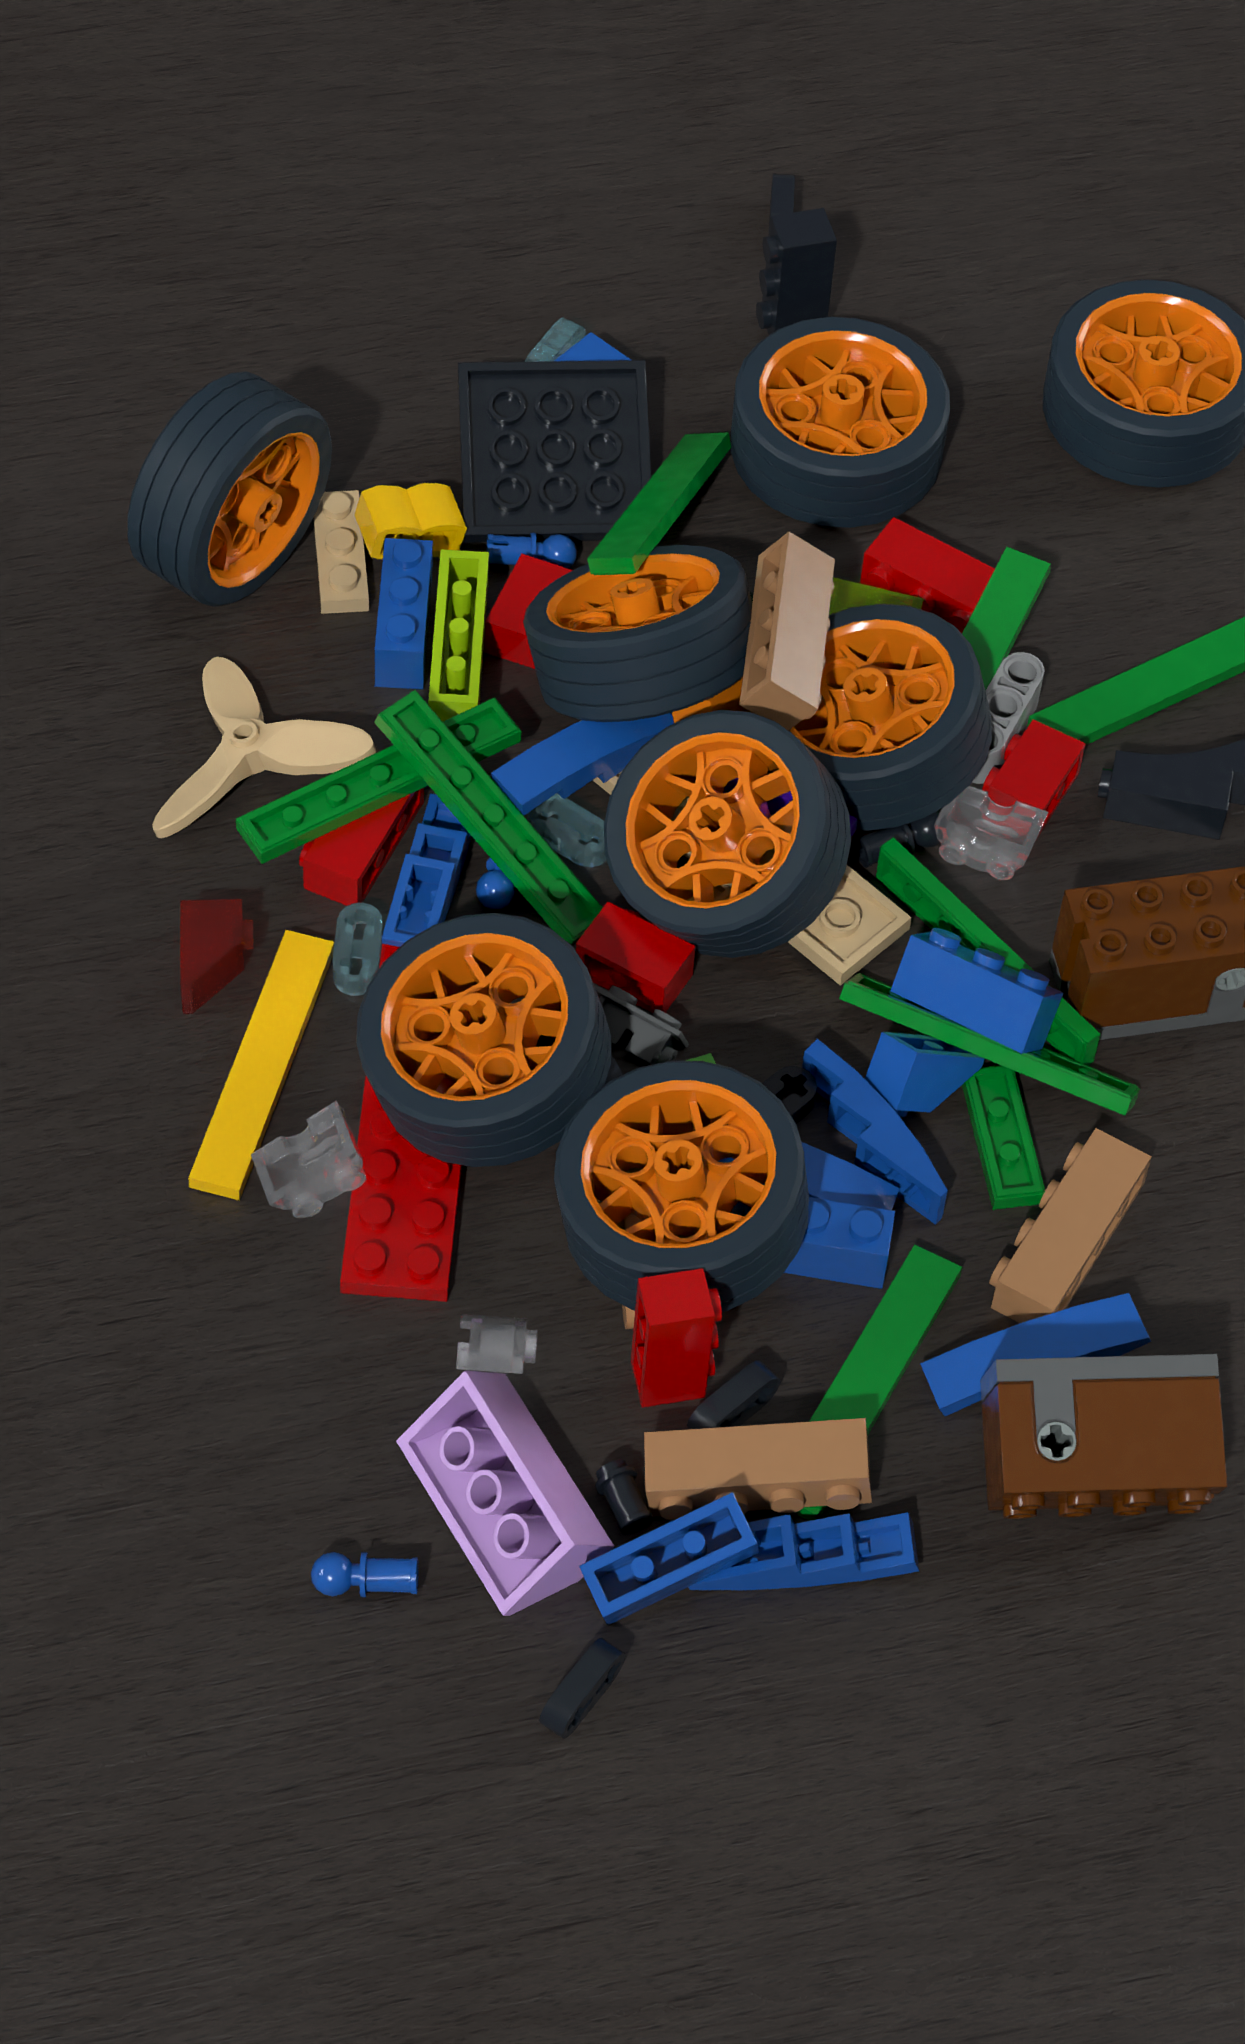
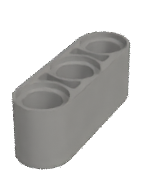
[972,652,1045,784]

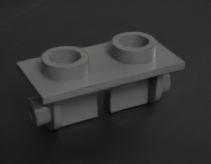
[594,984,689,1065]

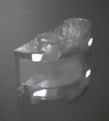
[934,786,1049,880]
[251,1101,366,1218]
[456,1314,538,1374]

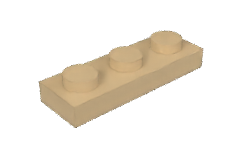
[313,490,369,614]

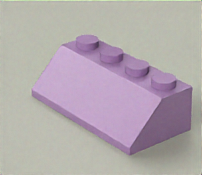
[396,1370,614,1616]

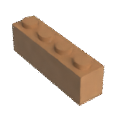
[739,532,835,731]
[989,1128,1152,1323]
[644,1418,872,1520]

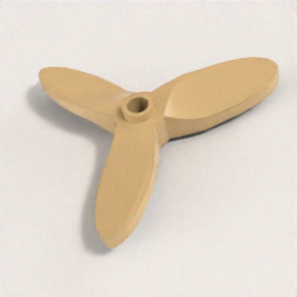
[152,657,377,838]

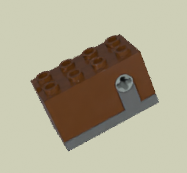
[1049,866,1245,1040]
[980,1354,1227,1519]

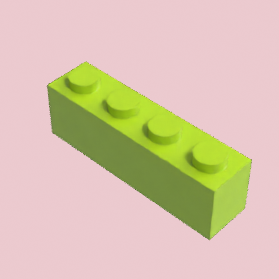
[428,549,489,721]

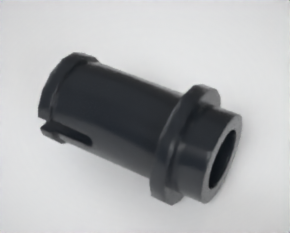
[595,1459,654,1534]

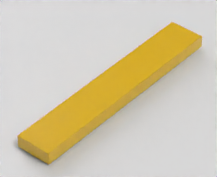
[188,930,335,1201]

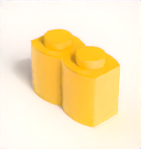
[354,483,467,560]

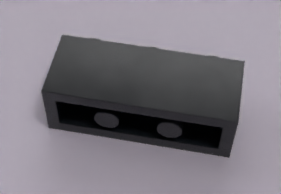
[756,208,837,335]

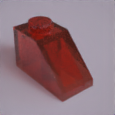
[180,899,254,1014]

